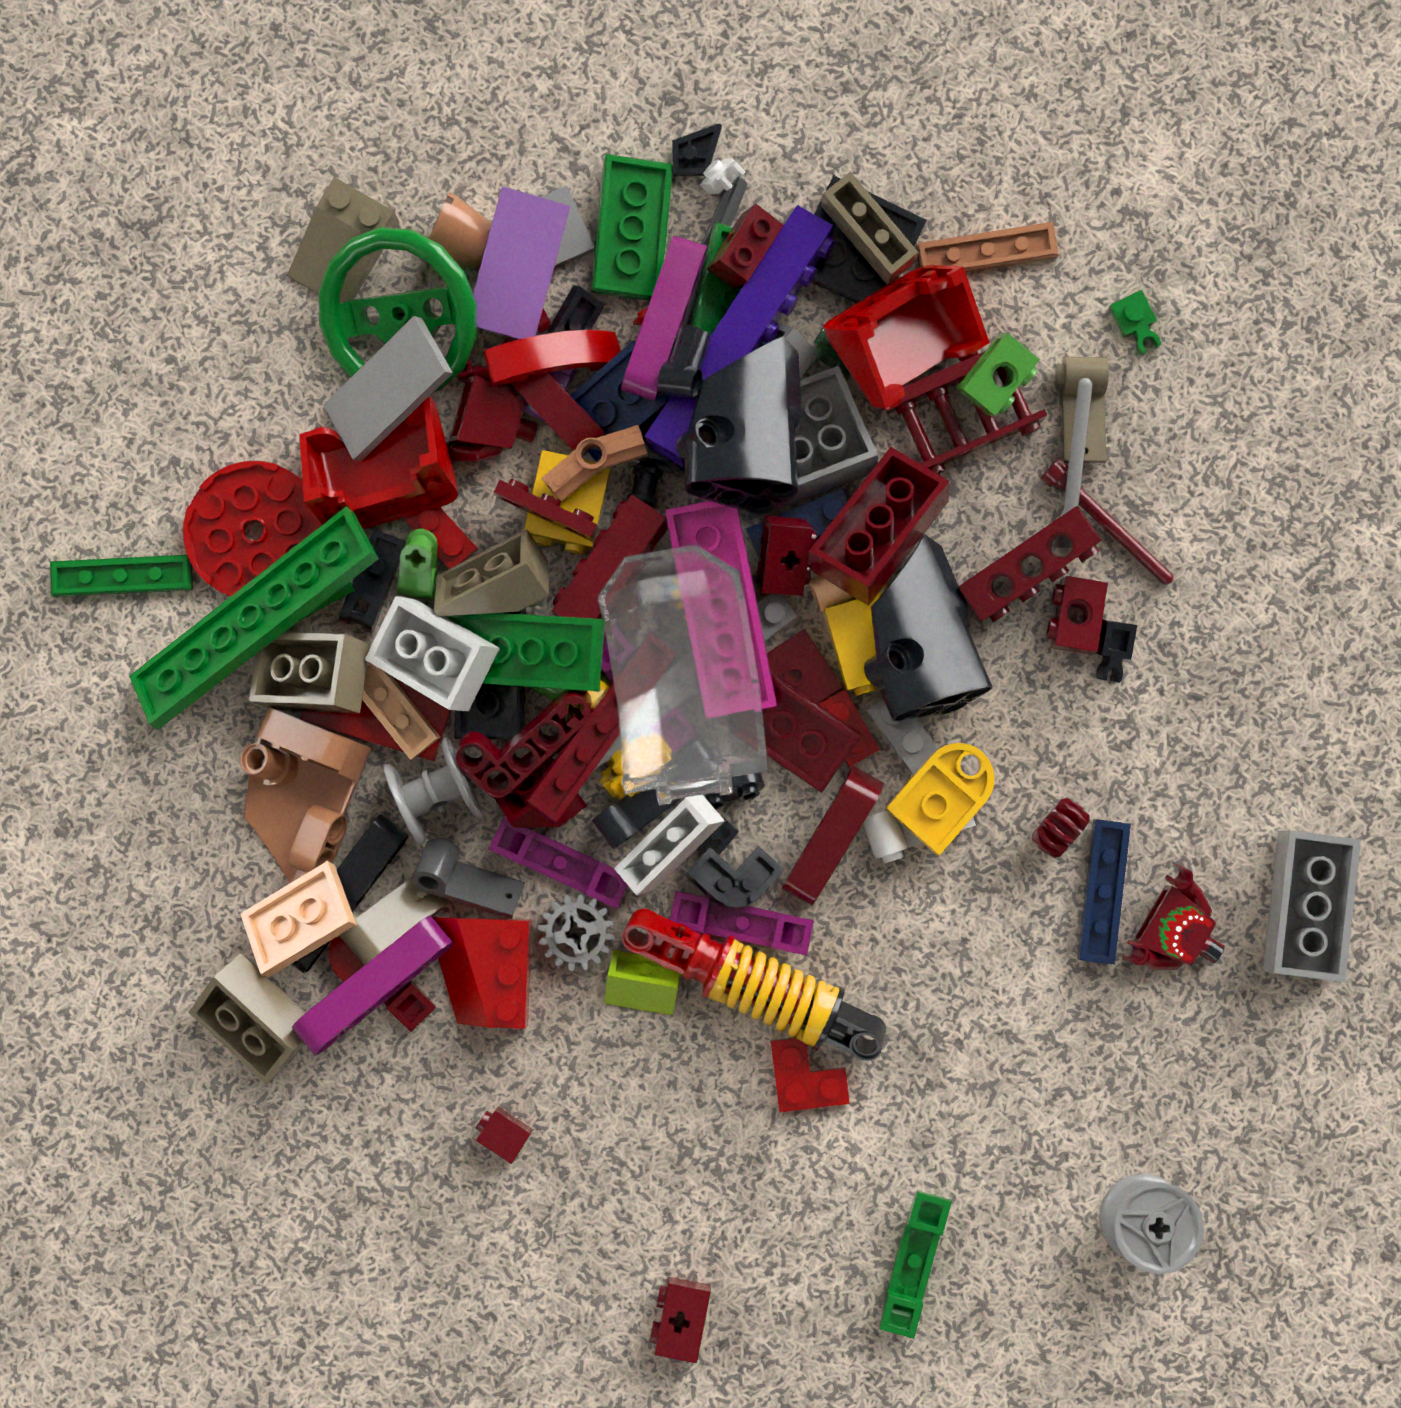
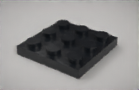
[812,175,927,304]

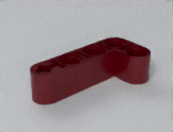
[456,689,592,798]
[782,765,884,906]

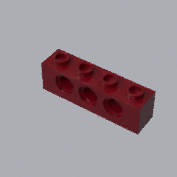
[958,506,1102,623]

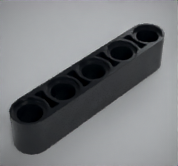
[291,814,409,974]

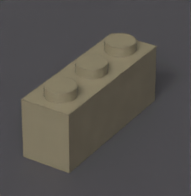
[821,171,918,285]

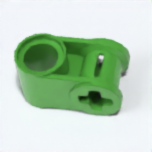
[397,529,438,600]

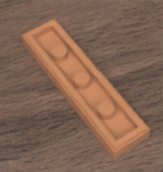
[916,222,1059,272]

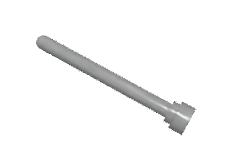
[1052,378,1092,548]

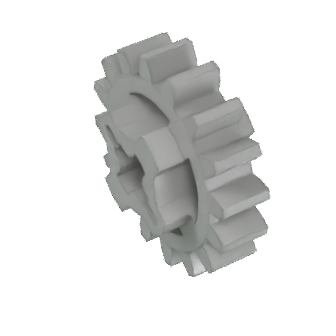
[538,894,615,971]

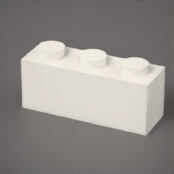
[614,795,725,895]

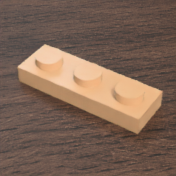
[362,662,440,760]

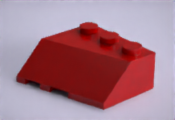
[431,916,532,1029]

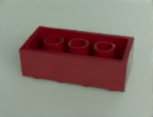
[809,447,949,606]

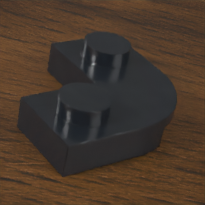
[685,846,785,908]

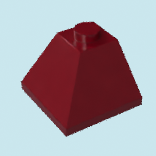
[493,751,587,828]

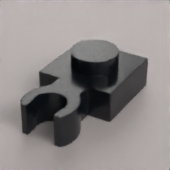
[1094,620,1138,683]

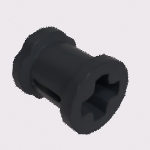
[626,465,663,508]

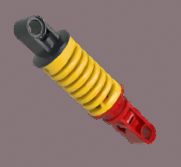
[622,908,886,1061]

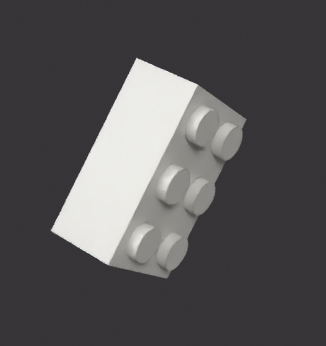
[365,596,500,711]

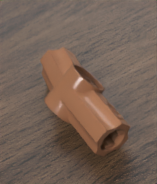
[542,425,648,502]

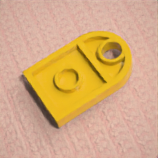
[884,743,994,856]

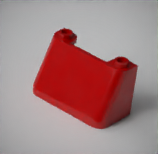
[823,265,990,410]
[299,396,458,530]

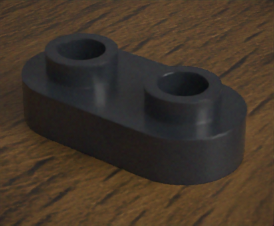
[693,769,765,810]

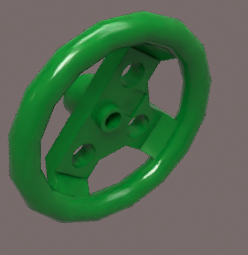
[318,227,477,393]

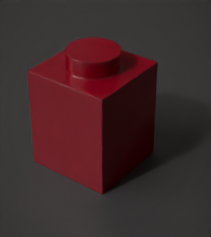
[475,1106,534,1164]

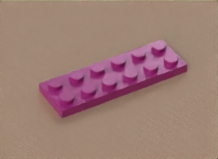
[665,501,777,720]

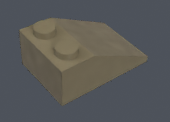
[287,177,400,302]
[434,529,549,616]

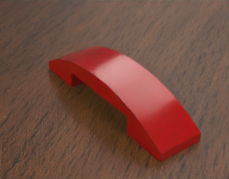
[484,330,621,385]

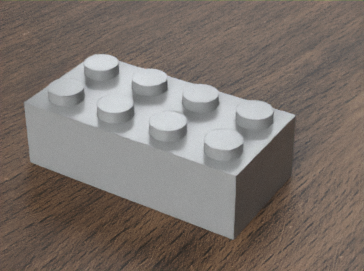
[1263,830,1361,983]

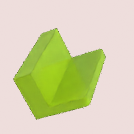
[604,950,680,1015]

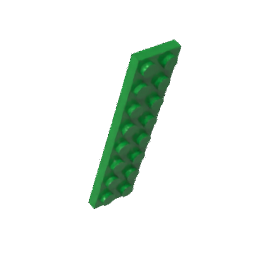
[129,506,379,730]

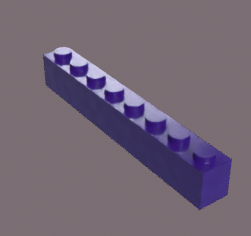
[645,205,836,468]

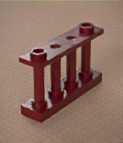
[886,351,1047,474]

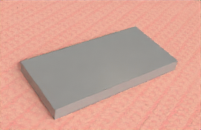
[324,316,453,461]

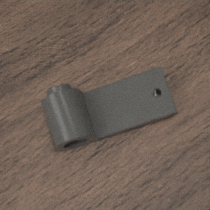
[412,838,525,919]

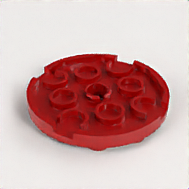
[183,461,322,597]

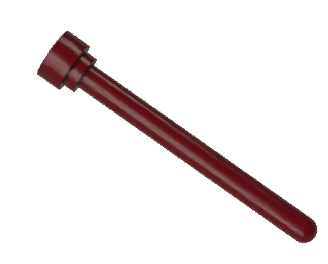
[1040,458,1174,585]

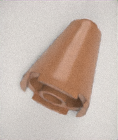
[429,192,492,270]

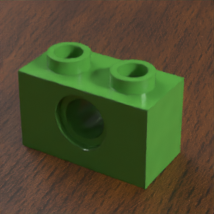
[956,333,1040,416]

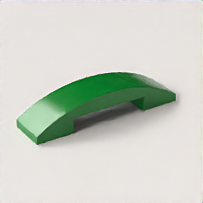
[879,1190,952,1339]

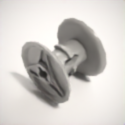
[384,737,483,845]
[1099,1173,1204,1275]

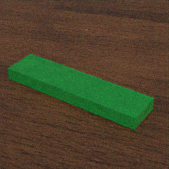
[50,555,193,597]

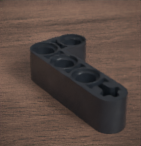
[591,738,723,849]

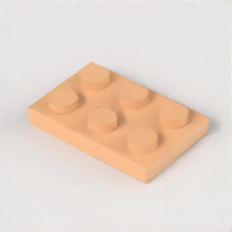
[240,861,356,978]

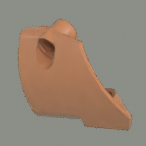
[240,707,372,883]

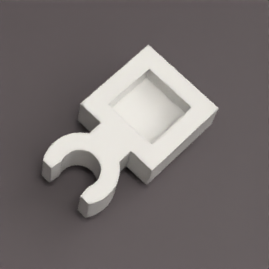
[700,158,745,195]

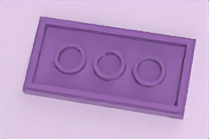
[473,186,570,340]

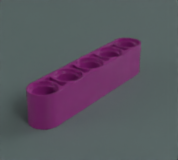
[621,235,707,401]
[292,915,453,1056]

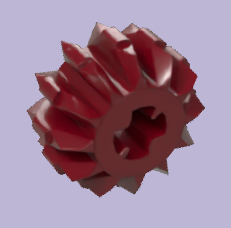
[1032,798,1090,858]

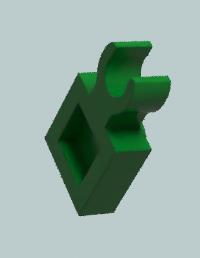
[1109,290,1161,356]

